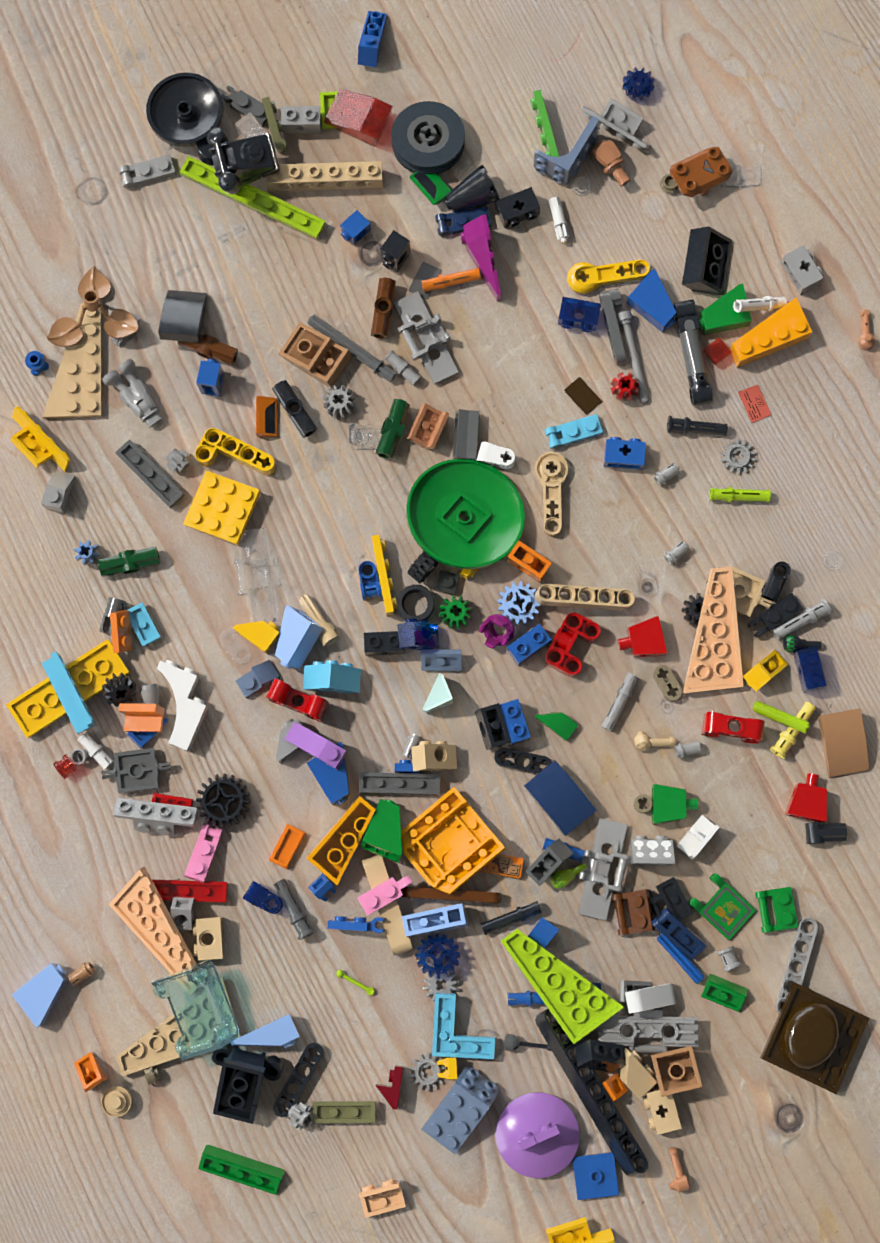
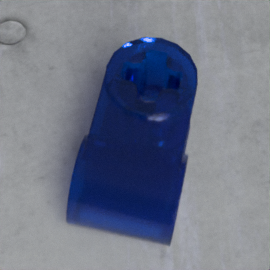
[243,881,283,914]

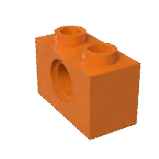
[507,541,552,583]

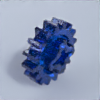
[415,933,460,979]

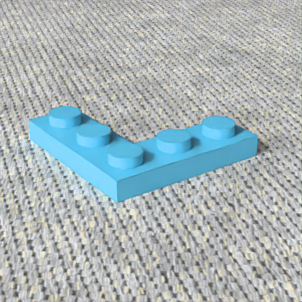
[432,992,495,1059]

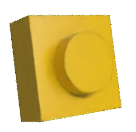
[461,569,479,580]

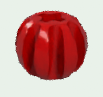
[610,372,640,401]

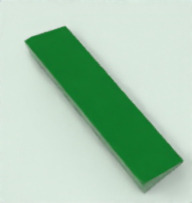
[198,1145,285,1195]

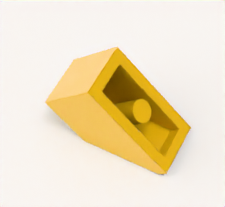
[233,621,280,654]
[743,650,788,691]

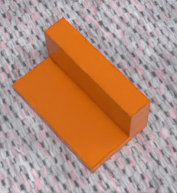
[119,703,165,732]

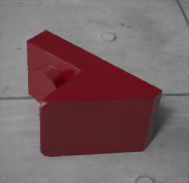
[375,1065,403,1110]

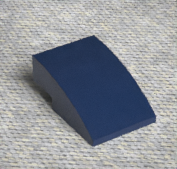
[524,760,597,836]

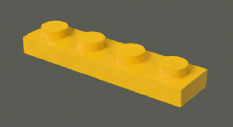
[371,535,397,616]

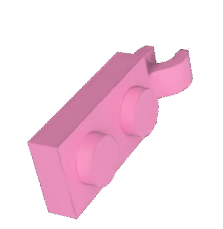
[358,875,413,916]

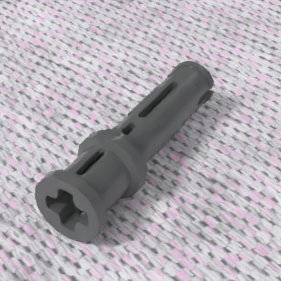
[273,879,315,940]

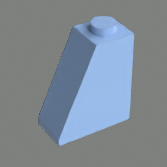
[275,605,324,669]
[12,963,67,1028]

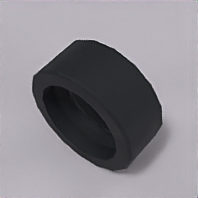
[397,584,435,624]

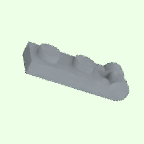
[118,154,176,188]

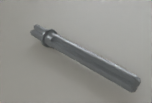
[307,314,397,382]

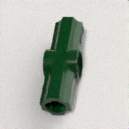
[375,399,410,460]
[98,546,160,577]

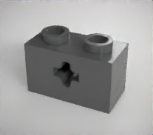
[525,838,573,886]

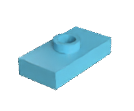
[128,602,161,647]

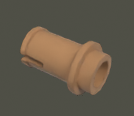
[68,962,95,986]

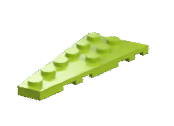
[501,929,624,1044]

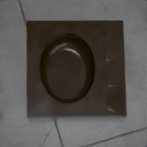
[760,982,869,1095]

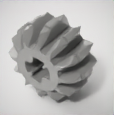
[323,385,356,418]

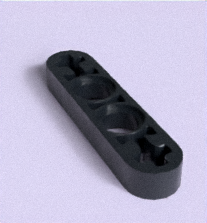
[273,1042,324,1117]

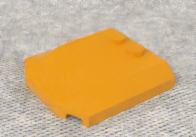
[401,787,506,895]

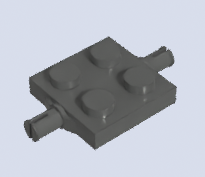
[101,748,171,794]

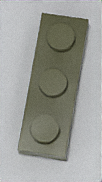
[313,1101,376,1123]

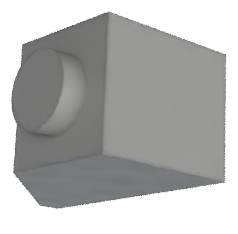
[41,471,75,514]
[276,719,302,763]

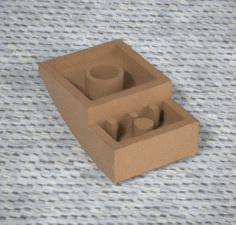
[278,322,352,388]
[818,708,869,778]

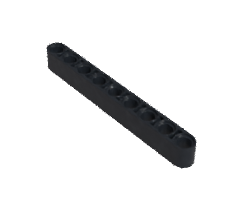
[535,1009,648,1177]

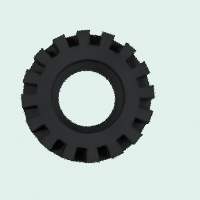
[407,551,439,583]

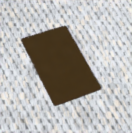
[564,377,602,415]

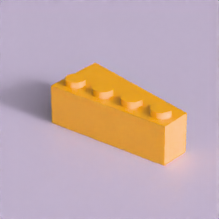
[306,796,376,886]

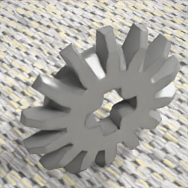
[720,439,756,474]
[423,966,460,1002]
[409,1053,446,1091]

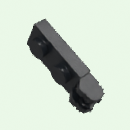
[747,593,803,638]

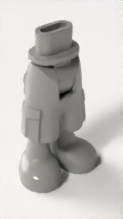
[102,359,162,428]

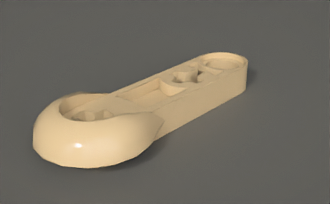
[535,452,568,536]

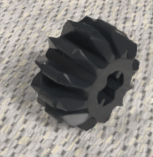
[681,593,704,627]
[102,672,136,707]

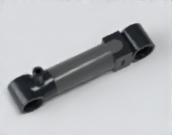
[673,299,713,406]

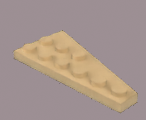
[43,302,102,419]
[116,978,241,1076]

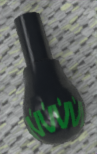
[782,635,822,653]

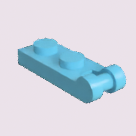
[544,414,603,449]

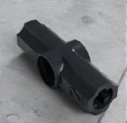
[272,380,317,438]

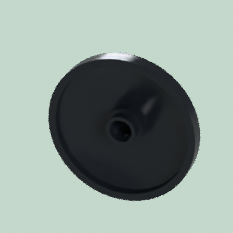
[146,72,224,147]

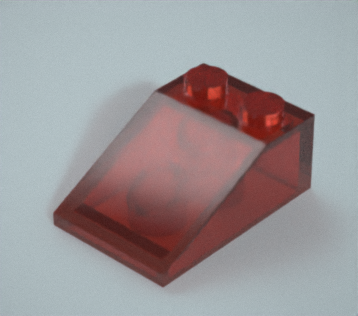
[323,89,393,147]

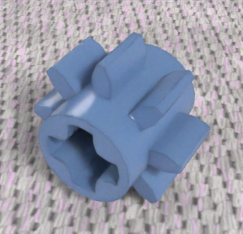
[74,540,100,565]

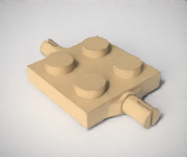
[706,565,772,618]

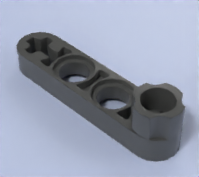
[599,289,626,365]

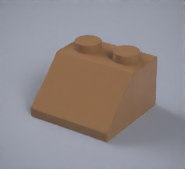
[651,1046,702,1097]

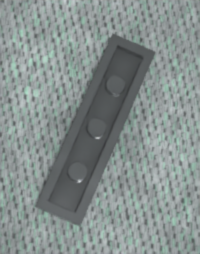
[115,439,185,509]
[359,772,440,795]

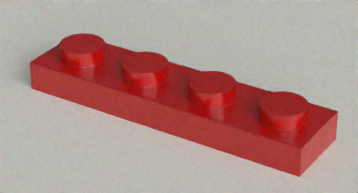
[152,879,228,903]

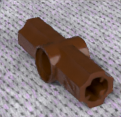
[371,277,396,339]
[178,334,238,366]

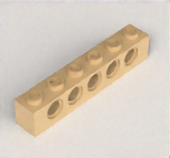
[266,161,383,192]

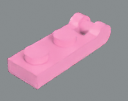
[184,823,223,883]

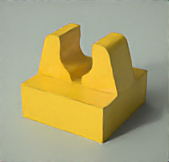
[437,1057,457,1079]

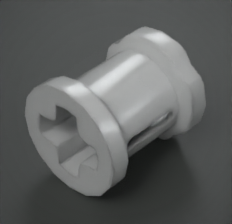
[717,946,741,972]

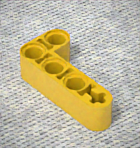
[195,428,276,476]

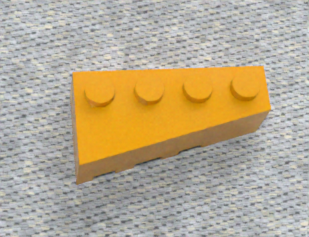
[729,297,812,368]

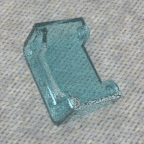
[152,960,239,1061]

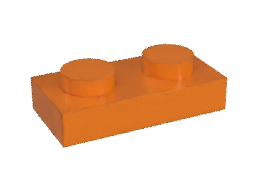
[110,610,132,653]

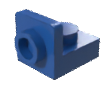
[395,760,419,773]

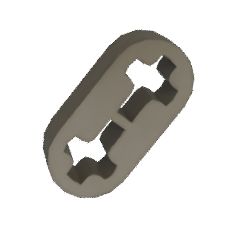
[653,665,682,702]

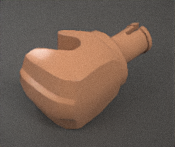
[589,140,631,187]

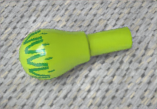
[551,863,588,889]

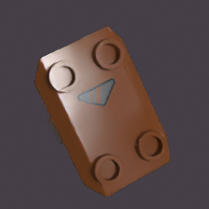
[670,147,733,197]

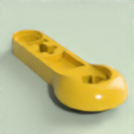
[567,260,650,294]

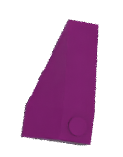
[460,214,501,301]

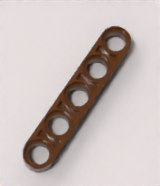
[401,887,501,903]

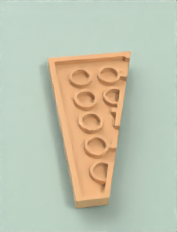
[683,566,744,693]
[109,866,205,995]

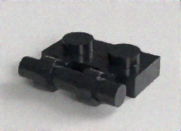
[648,877,693,927]

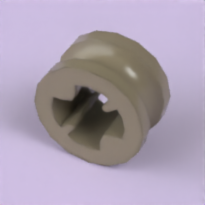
[633,794,652,813]

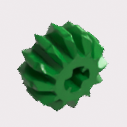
[439,595,473,629]

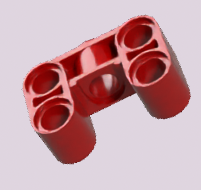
[545,612,601,677]
[266,678,329,722]
[701,712,765,744]

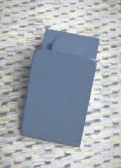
[235,660,280,698]

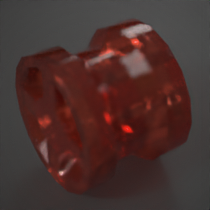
[53,754,78,779]

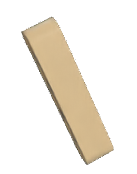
[534,584,635,611]
[362,855,413,956]

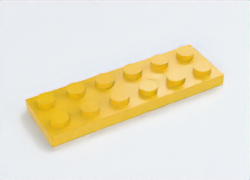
[6,639,130,739]

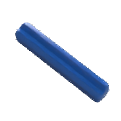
[657,933,704,984]

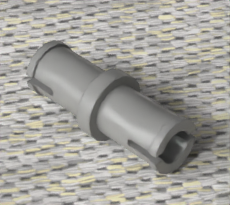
[384,350,421,386]

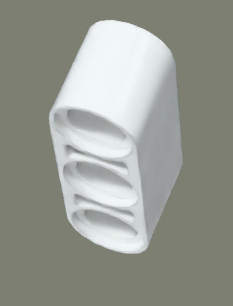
[625,983,676,1013]

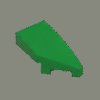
[534,712,578,741]

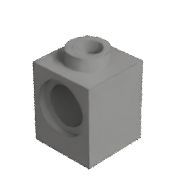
[170,897,195,931]

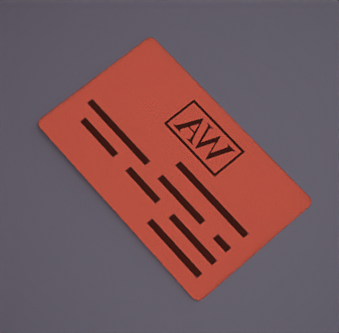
[738,385,771,423]

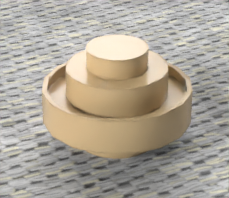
[101,1086,132,1117]

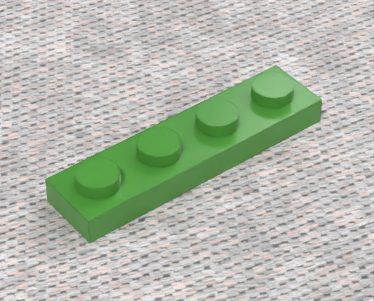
[530,89,559,157]

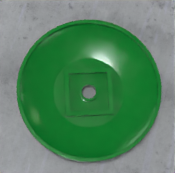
[406,459,525,569]

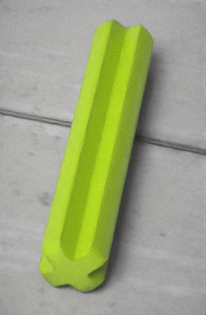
[752,701,810,733]

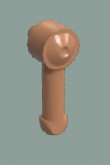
[858,309,875,350]
[669,1147,690,1193]

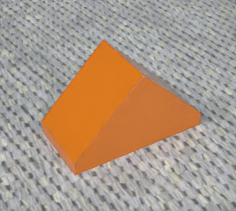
[74,1052,108,1092]

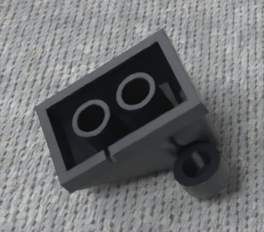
[207,127,280,194]
[212,1043,284,1124]

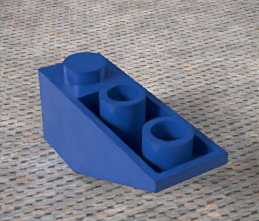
[358,11,387,67]

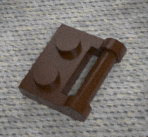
[612,889,655,936]

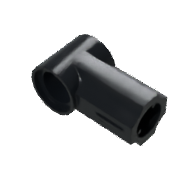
[761,561,791,602]
[805,822,847,844]

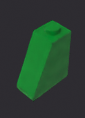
[698,283,752,335]
[361,799,402,863]

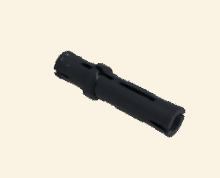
[480,901,542,935]

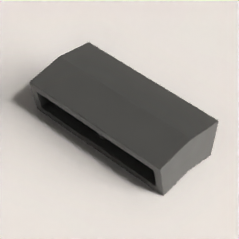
[453,409,479,460]

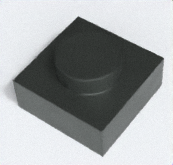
[436,570,459,595]

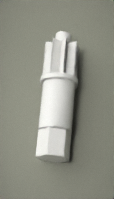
[549,197,570,243]

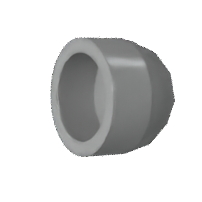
[70,748,88,765]

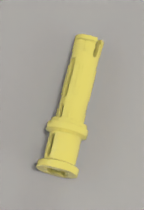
[770,702,816,759]

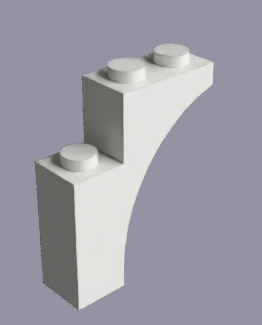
[157,660,208,752]

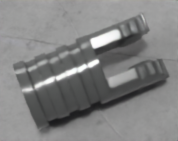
[99,597,126,635]

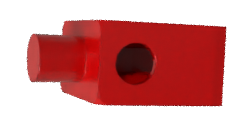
[618,616,667,657]
[785,773,827,823]

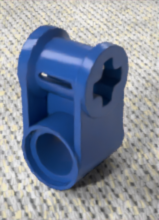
[358,561,383,601]

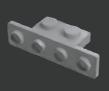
[581,99,650,150]
[113,798,197,835]

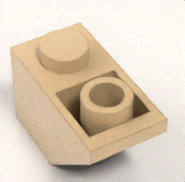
[620,1048,657,1100]

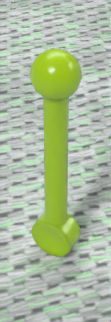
[336,970,374,995]

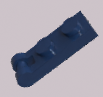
[435,206,491,236]
[651,908,707,960]

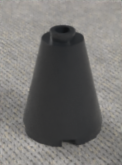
[444,164,500,212]

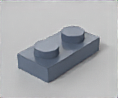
[421,649,462,671]

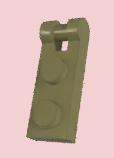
[262,97,287,153]

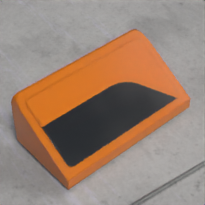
[256,396,277,437]

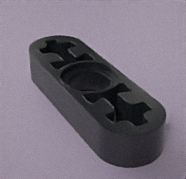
[494,748,552,774]

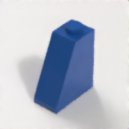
[627,269,677,332]
[307,742,350,806]

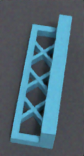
[41,652,96,735]

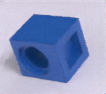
[340,210,371,245]

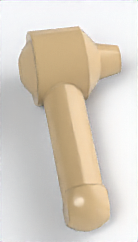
[634,731,677,751]

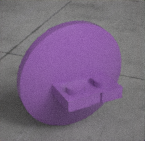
[496,1092,579,1178]

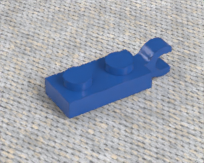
[327,916,385,933]

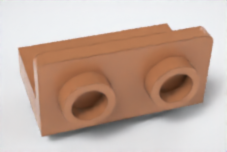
[407,403,449,449]

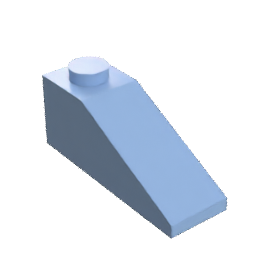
[402,903,469,937]
[231,1014,300,1048]

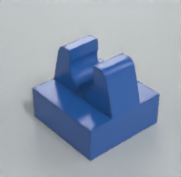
[308,873,336,902]

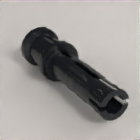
[667,415,728,436]

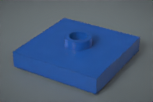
[572,1152,619,1200]

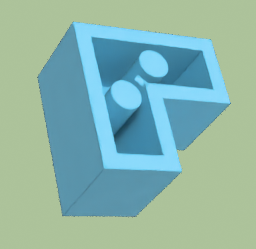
[303,660,361,694]

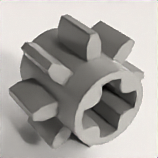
[166,448,191,473]
[288,1102,314,1130]

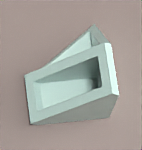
[422,673,453,714]

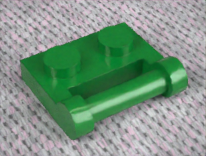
[754,887,798,933]

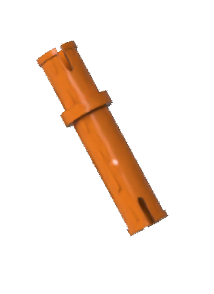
[421,267,481,293]

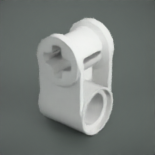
[476,442,515,470]

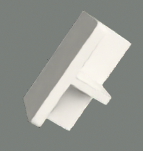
[676,815,719,859]

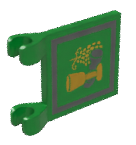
[688,873,756,940]

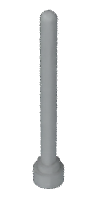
[616,311,648,403]

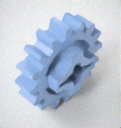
[497,581,541,625]

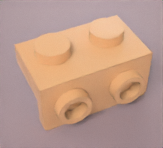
[359,1179,406,1218]

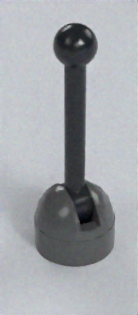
[504,1034,552,1051]

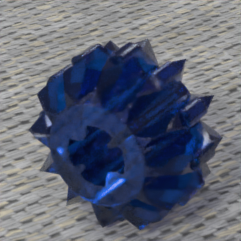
[622,67,655,101]

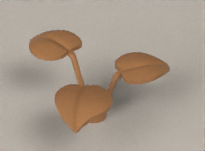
[47,266,138,347]

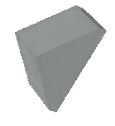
[618,980,651,1002]

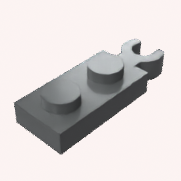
[221,86,267,127]

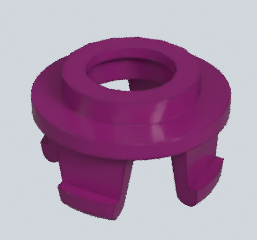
[479,614,515,649]

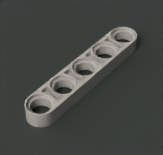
[775,918,818,1014]

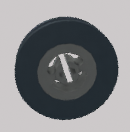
[391,101,465,174]

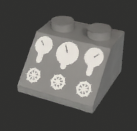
[630,836,675,865]

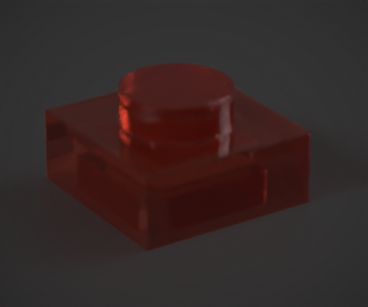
[703,337,731,366]

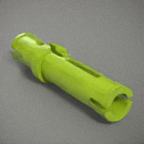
[709,487,771,503]

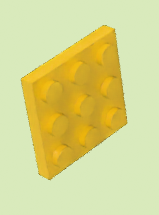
[183,470,261,545]

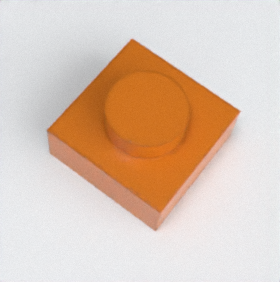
[602,1073,628,1101]

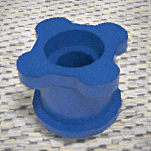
[25,351,49,376]

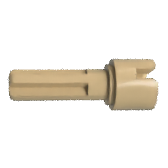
[299,594,340,647]

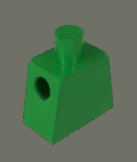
[652,784,698,824]

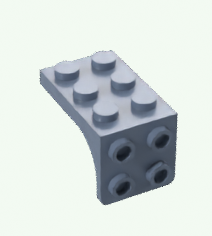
[533,116,600,185]
[421,1066,500,1154]

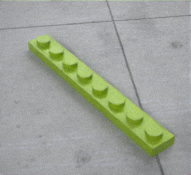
[180,156,326,240]

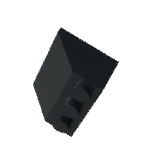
[682,226,733,296]

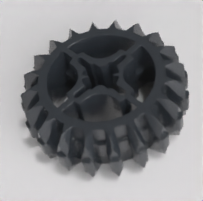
[196,773,251,829]

